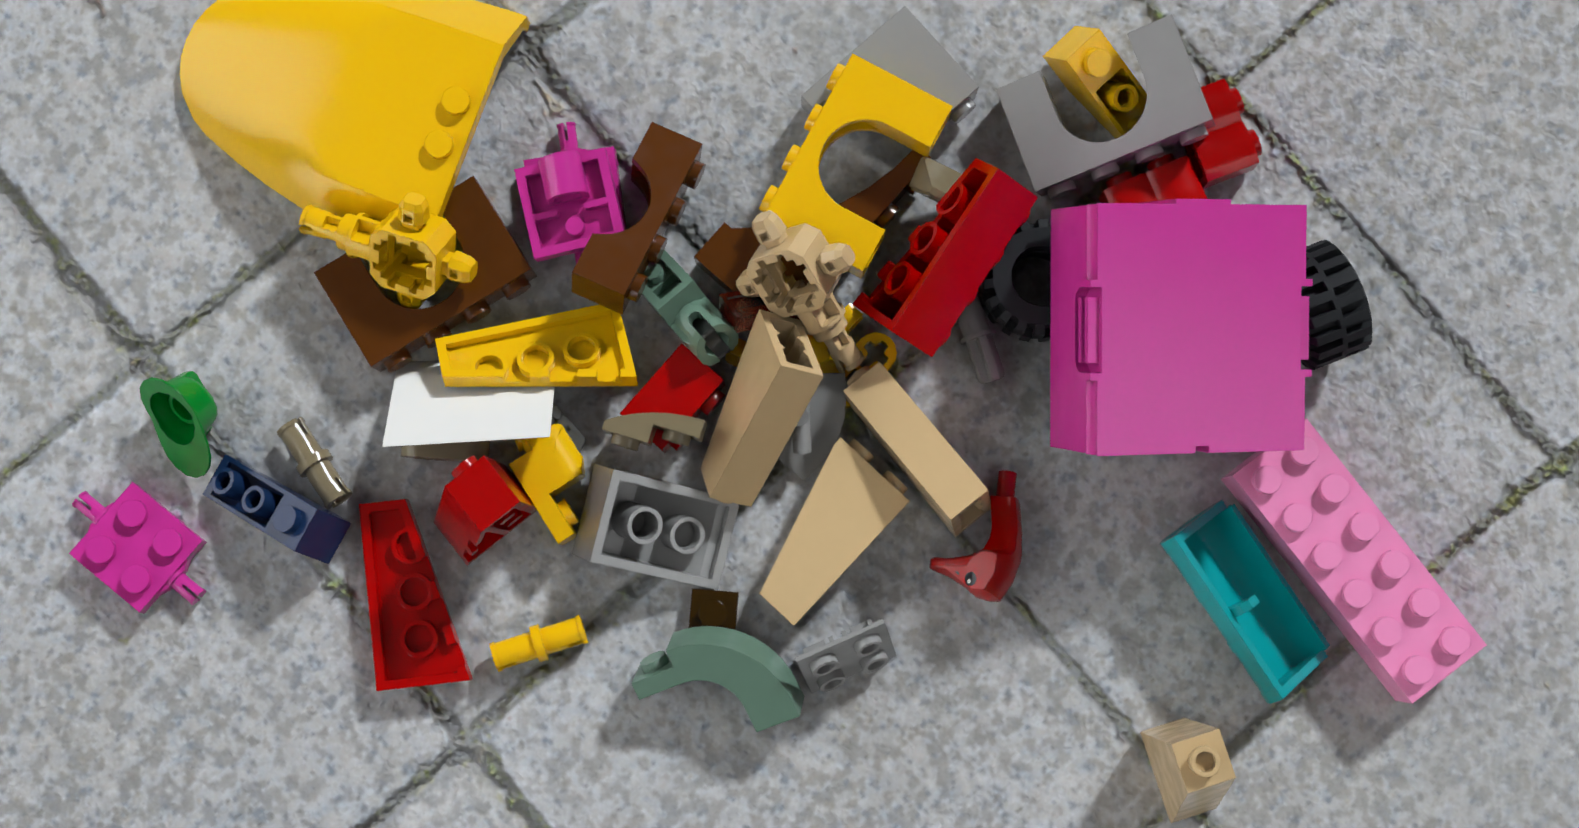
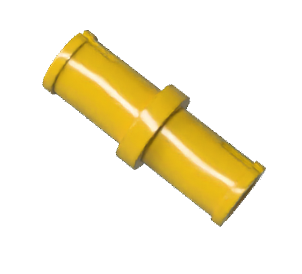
[489,614,588,672]

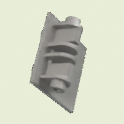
[795,619,897,693]

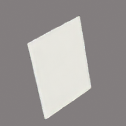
[382,361,555,447]

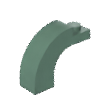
[631,626,805,732]

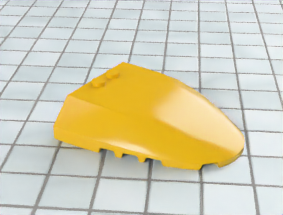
[180,0,531,263]

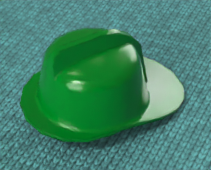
[139,371,217,478]

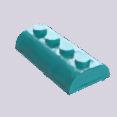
[1160,500,1330,704]

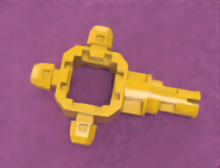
[299,192,478,309]

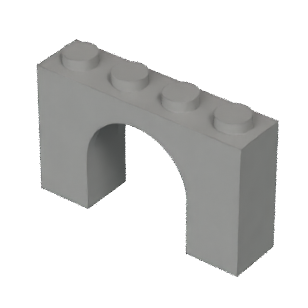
[996,14,1216,199]

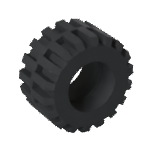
[979,219,1051,342]
[1301,240,1373,370]

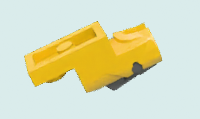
[509,402,586,545]

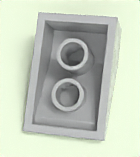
[572,464,739,590]

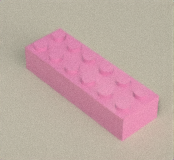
[1221,418,1487,704]

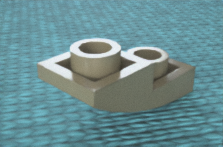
[602,412,707,451]

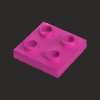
[514,147,625,262]

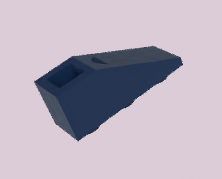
[203,454,351,564]

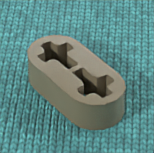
[401,441,490,462]

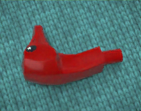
[929,470,1022,602]

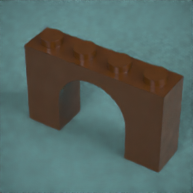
[314,176,537,373]

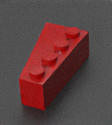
[852,158,1038,357]

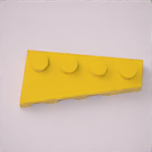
[435,305,638,387]

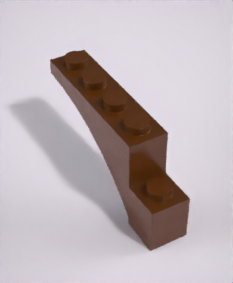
[694,150,931,300]

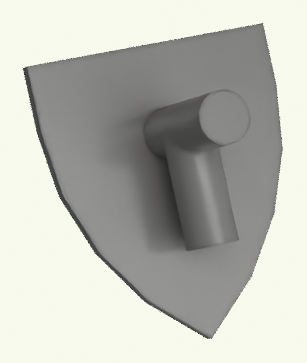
[779,372,846,481]

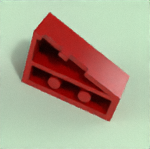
[434,455,537,566]

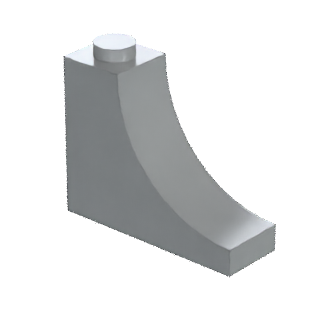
[801,6,979,124]

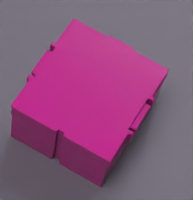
[1050,199,1313,456]

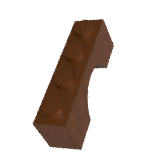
[571,122,706,315]

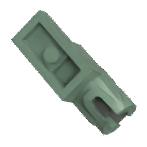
[642,249,738,366]

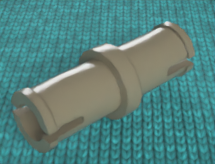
[277,417,352,510]

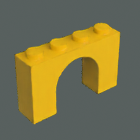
[759,53,953,279]

